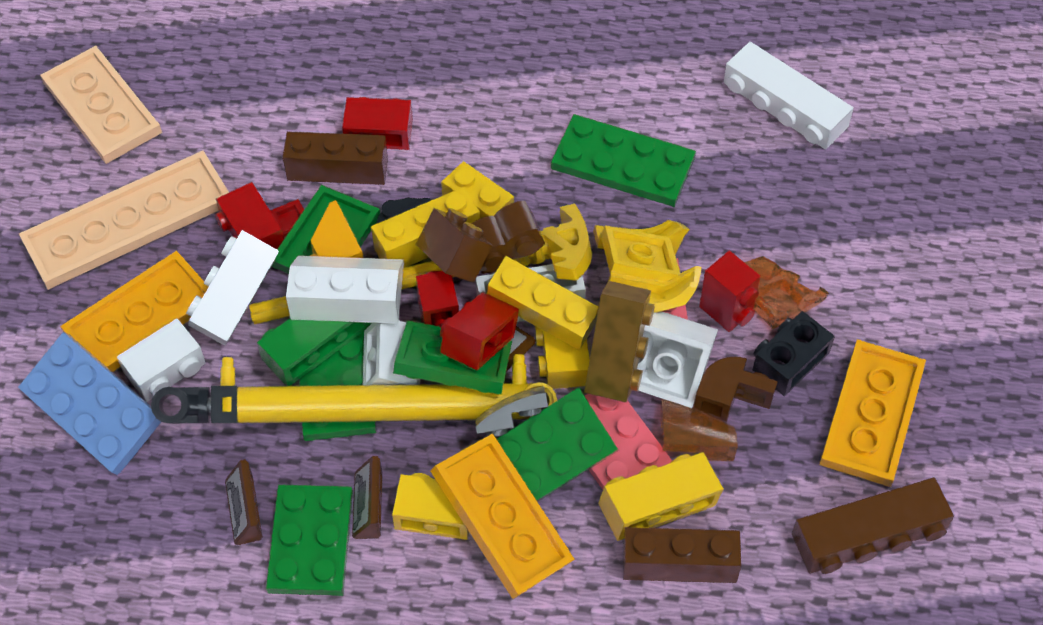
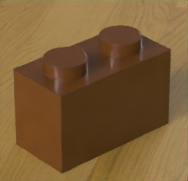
[416,208,493,283]

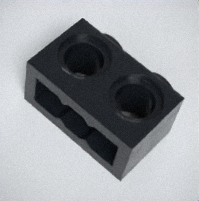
[752,311,835,397]

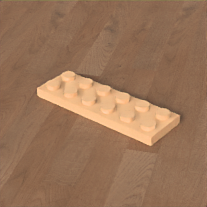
[19,151,229,290]

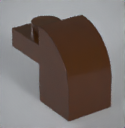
[693,357,778,422]

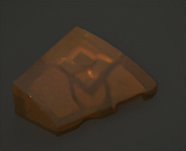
[745,256,829,329]
[660,398,738,462]

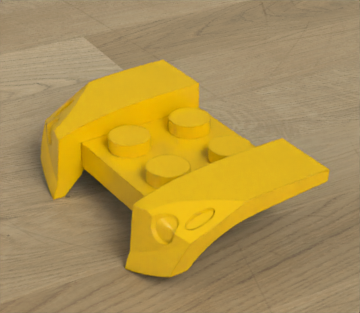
[593,220,702,313]

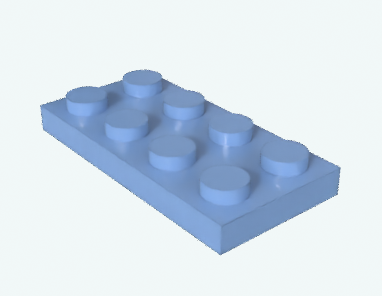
[18,332,161,475]

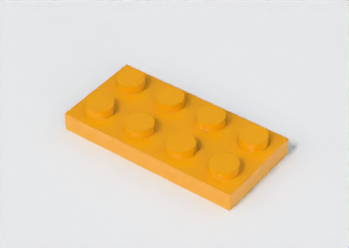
[60,250,209,372]
[819,339,926,487]
[430,433,575,599]

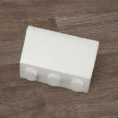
[286,256,404,324]
[637,311,718,408]

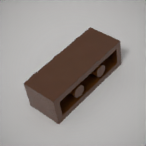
[283,131,388,185]
[623,527,741,583]

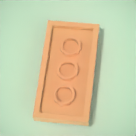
[40,46,162,164]

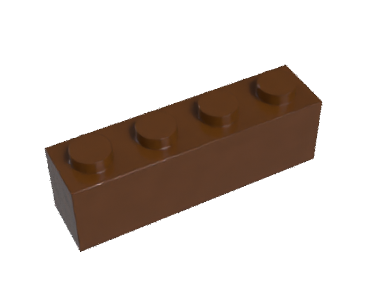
[792,477,954,574]

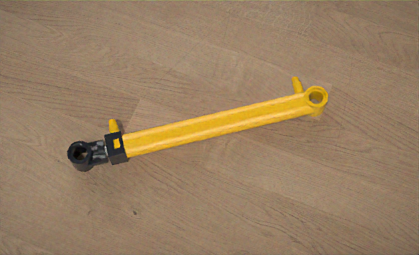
[151,354,557,424]

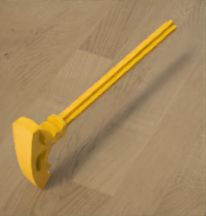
[249,203,592,324]

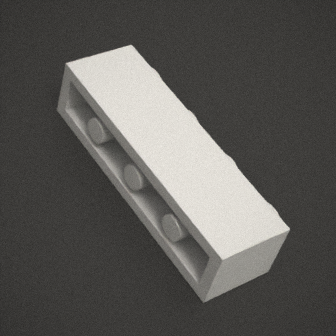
[724,42,854,150]

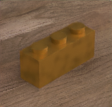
[584,281,655,402]

